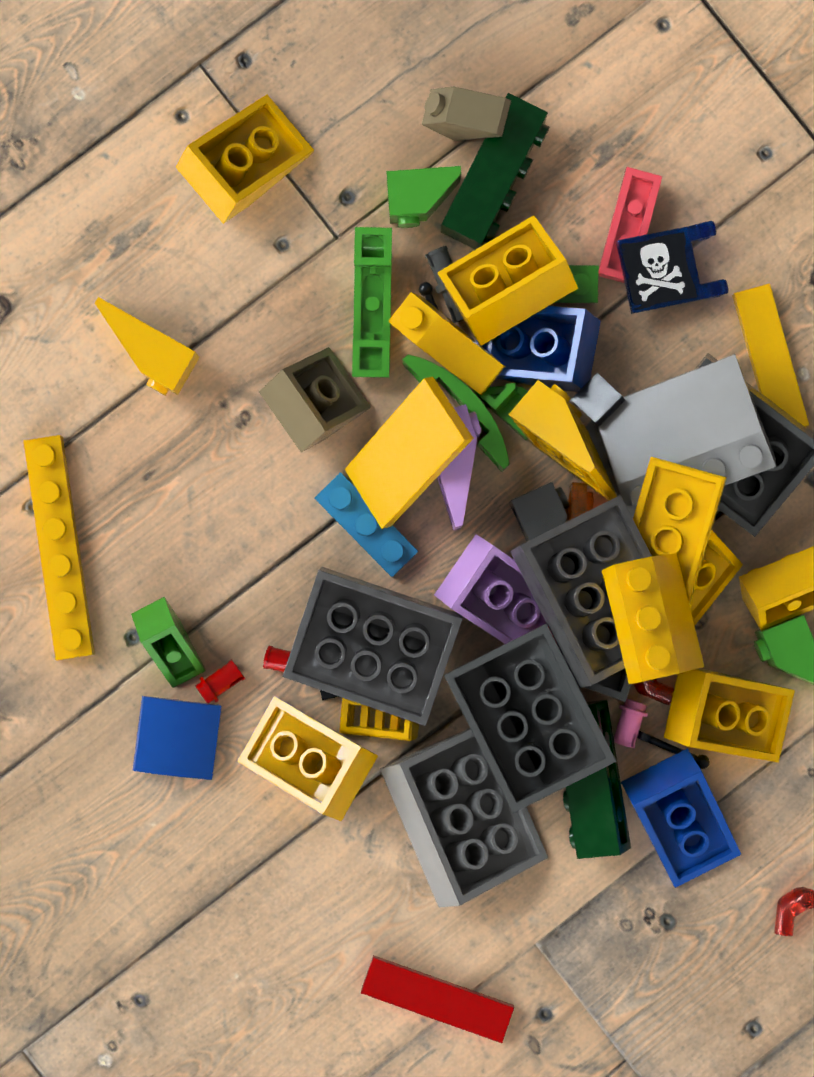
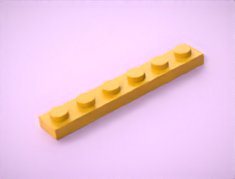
[23,435,95,660]

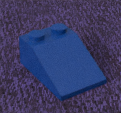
[476,306,601,392]
[621,748,742,888]

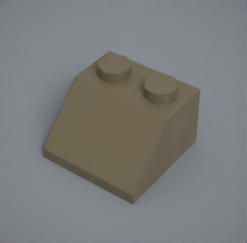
[259,347,370,452]

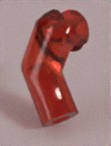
[634,679,674,705]
[774,887,814,936]

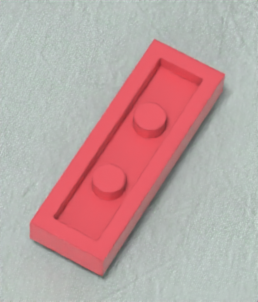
[598,167,663,284]

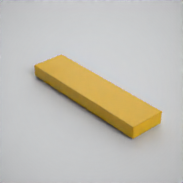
[732,283,809,427]

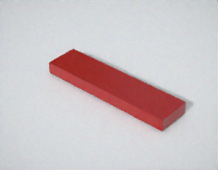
[361,955,514,1043]

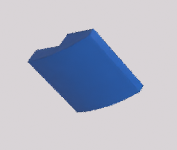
[132,696,222,780]

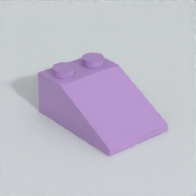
[437,404,481,531]
[434,534,548,644]

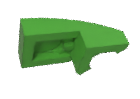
[473,383,528,440]

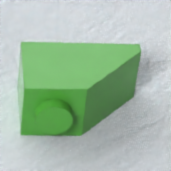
[386,166,461,228]
[131,597,206,688]
[754,615,814,685]

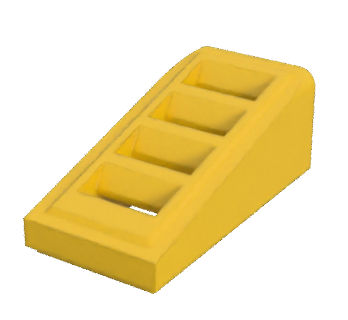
[339,698,419,741]

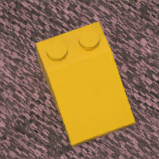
[176,94,314,224]
[508,380,617,500]
[663,669,795,763]
[237,696,378,821]

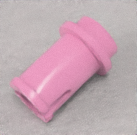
[613,699,648,748]

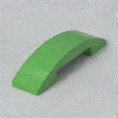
[352,227,392,378]
[403,354,509,472]

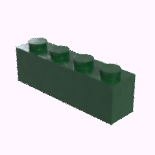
[441,93,550,250]
[563,700,631,859]

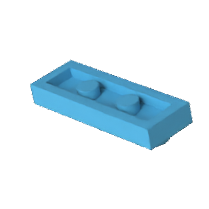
[314,472,418,577]

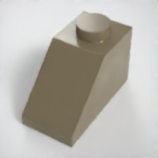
[422,86,511,141]

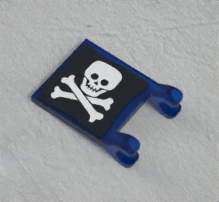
[616,221,729,314]

